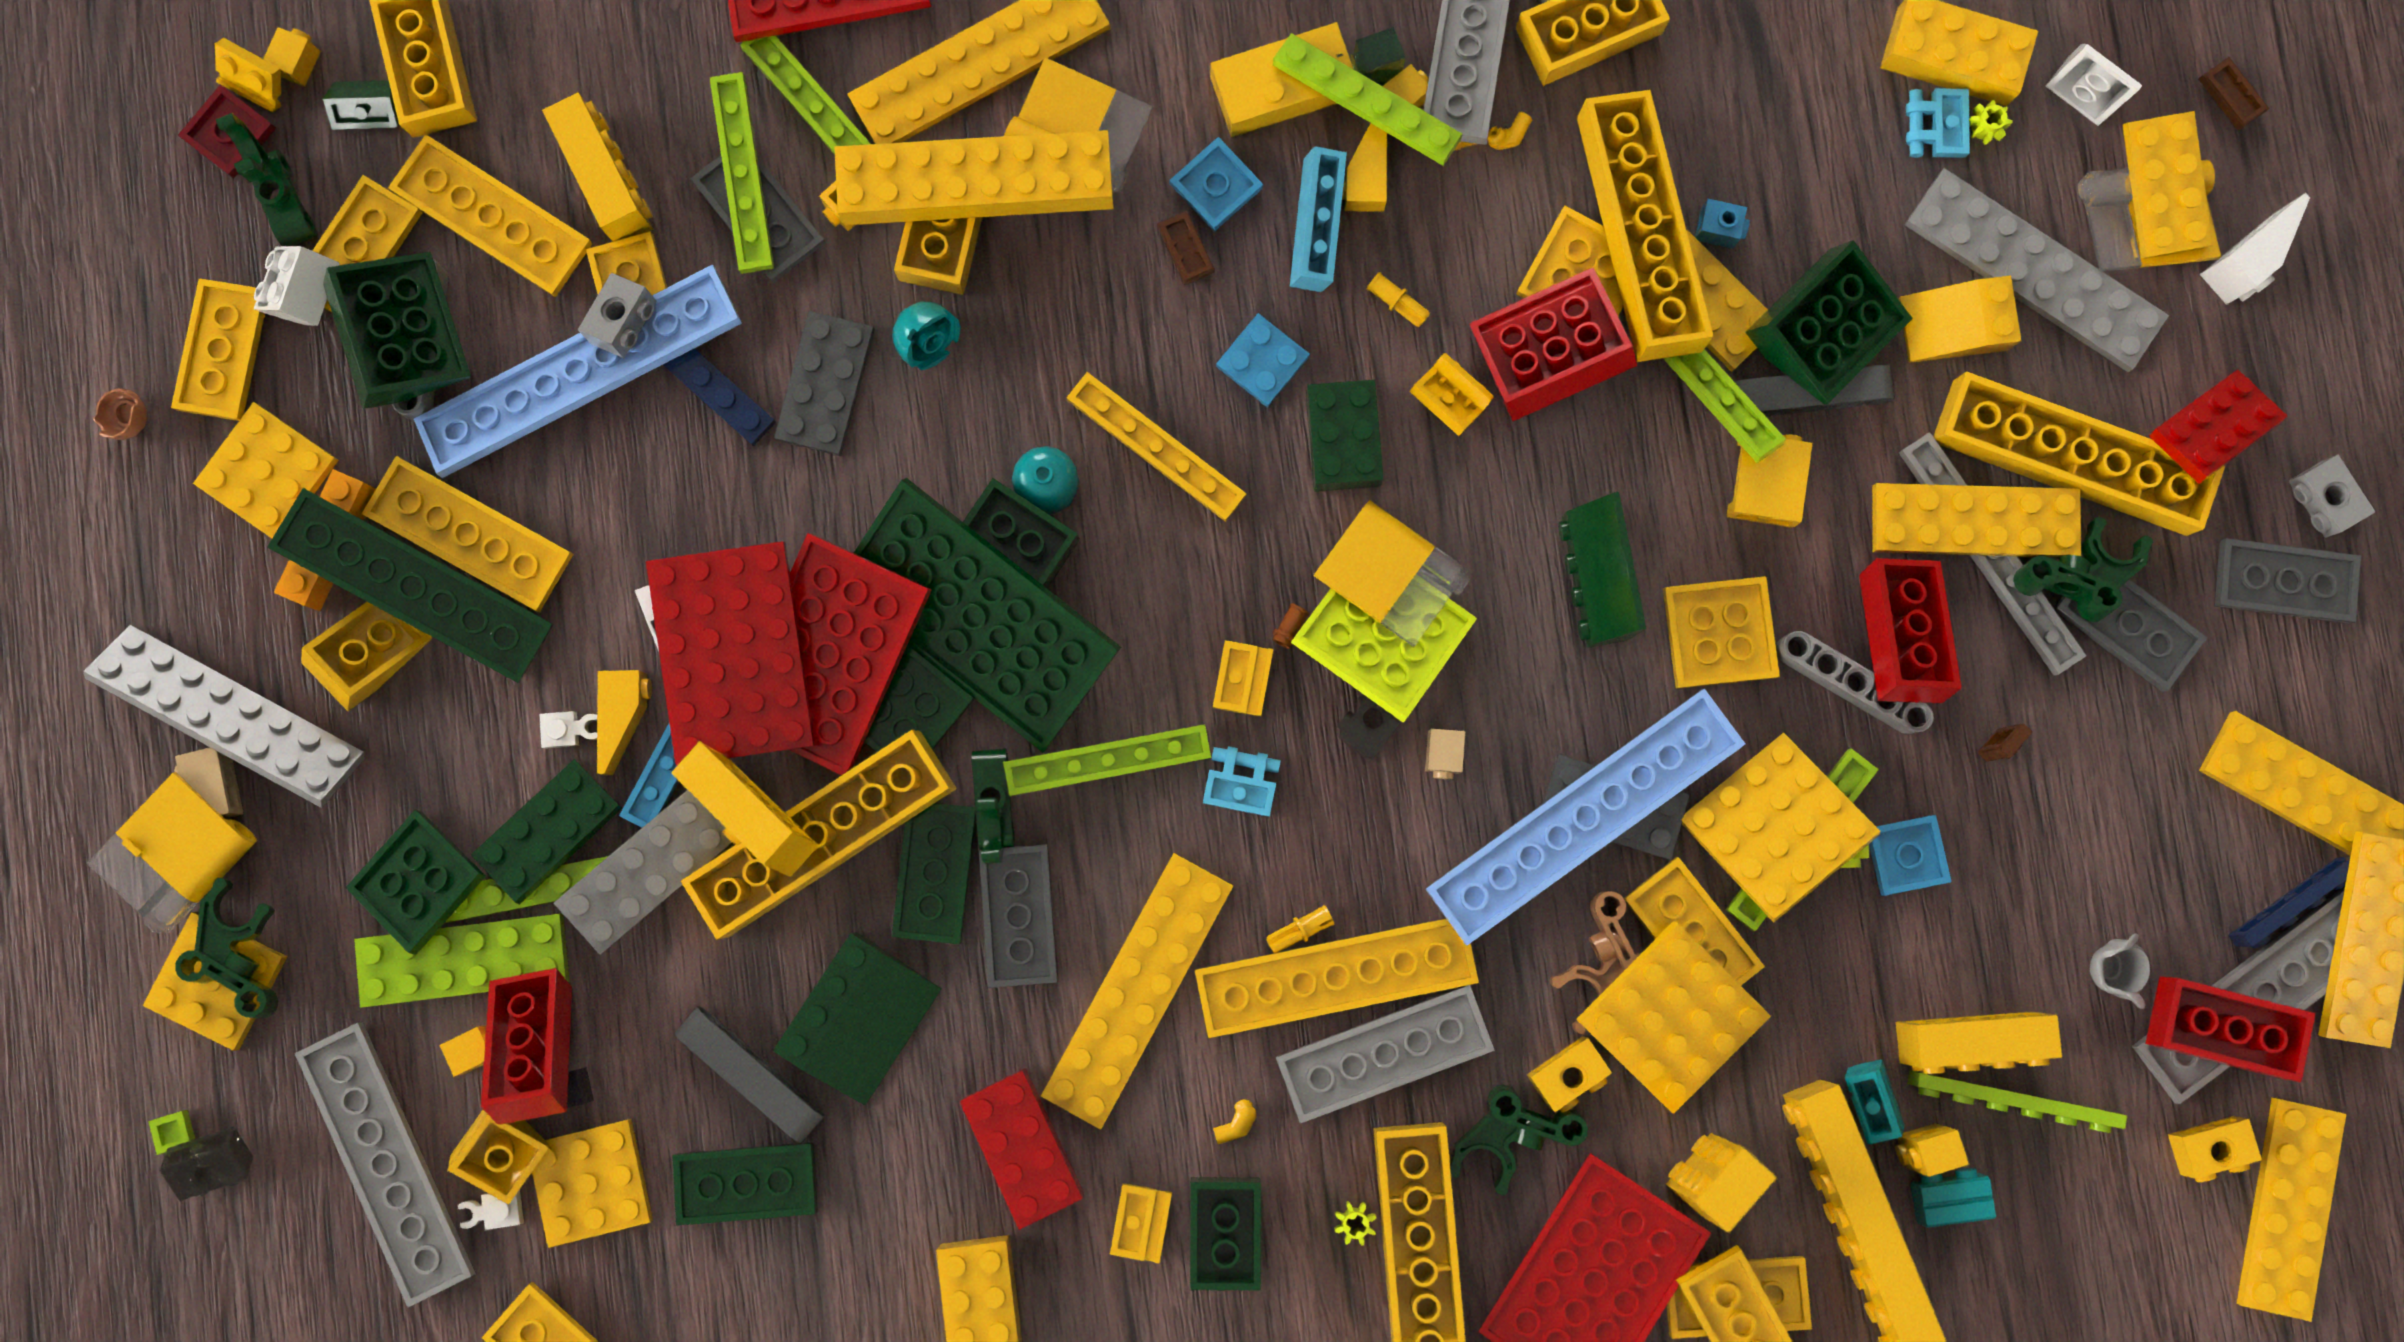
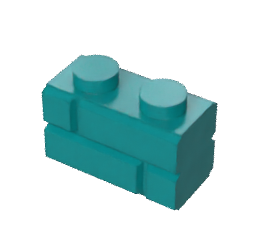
[1845,1060,1905,1144]
[1910,1168,1996,1228]

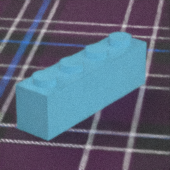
[1290,146,1347,292]

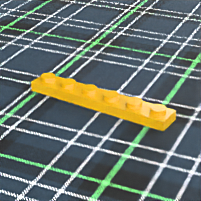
[1066,372,1246,522]

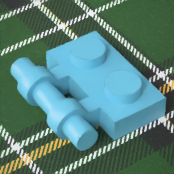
[1906,88,1970,158]
[1203,746,1281,817]

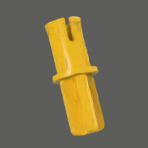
[1367,272,1430,327]
[1267,905,1334,953]

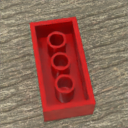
[1859,558,1962,703]
[481,968,572,1125]
[2145,976,2316,1082]
[959,1068,1085,1230]

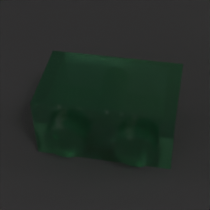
[1351,27,1406,86]

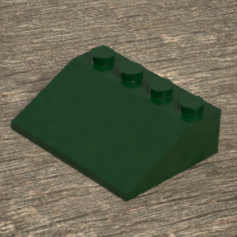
[1745,240,1913,405]
[323,251,471,409]
[1558,492,1647,648]
[773,932,942,1105]

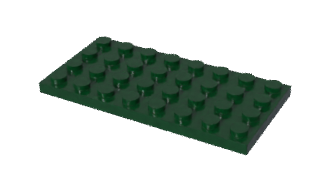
[853,478,1121,753]

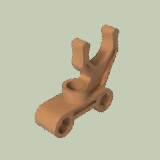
[1550,891,1641,1034]

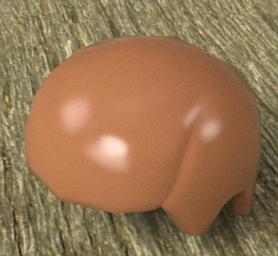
[93,388,148,440]

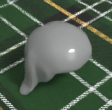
[2090,933,2150,1009]

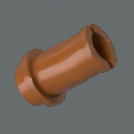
[1272,603,1310,649]

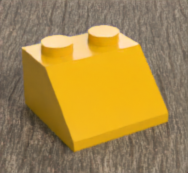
[447,1110,549,1205]

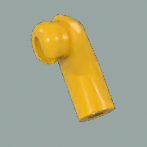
[1488,112,1532,150]
[1213,1099,1256,1145]

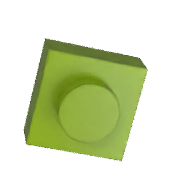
[148,1110,196,1155]

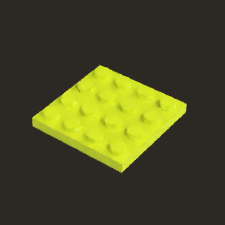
[1291,575,1477,723]

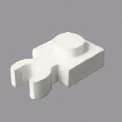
[539,711,597,749]
[458,1190,524,1230]

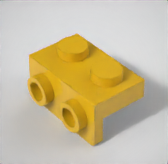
[1409,353,1494,436]

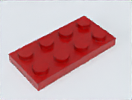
[2149,369,2288,484]

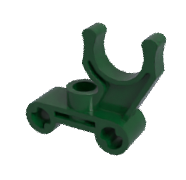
[216,113,317,246]
[2013,517,2153,622]
[972,748,1015,864]
[175,878,278,1019]
[1450,1084,1588,1195]

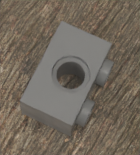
[578,272,657,358]
[2289,454,2375,538]

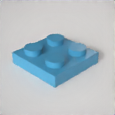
[1169,137,1263,232]
[1216,313,1310,408]
[1869,815,1952,896]

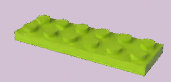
[354,914,570,1008]

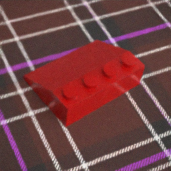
[1469,267,1638,422]

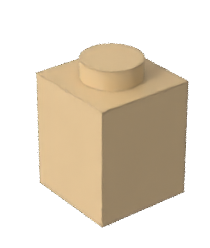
[1425,728,1465,780]

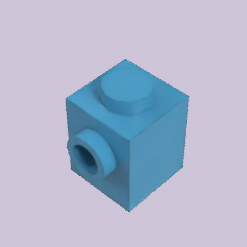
[1695,199,1750,249]

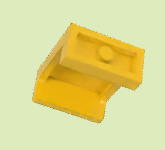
[1727,434,1813,528]

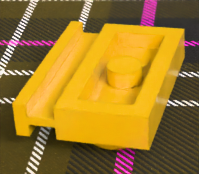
[215,38,281,113]
[1213,640,1273,717]
[1110,1183,1172,1264]

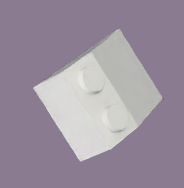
[2046,44,2143,126]
[2200,193,2310,305]

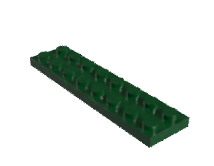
[267,488,553,683]

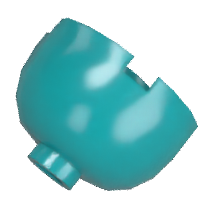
[892,301,961,370]
[1012,446,1080,514]

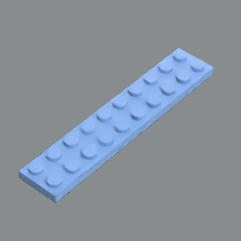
[414,265,742,478]
[1425,688,1746,946]

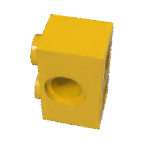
[1526,1036,1612,1113]
[2168,1116,2262,1182]
[1895,1123,1969,1177]

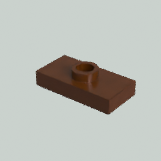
[2198,57,2270,131]
[1157,210,1215,286]
[1978,723,2033,762]

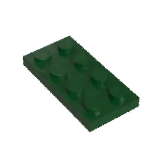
[471,759,622,905]
[891,803,976,945]
[672,1142,818,1226]

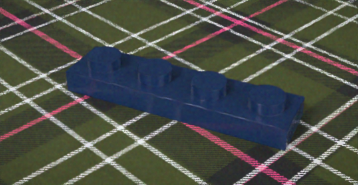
[663,348,776,446]
[2228,857,2350,949]

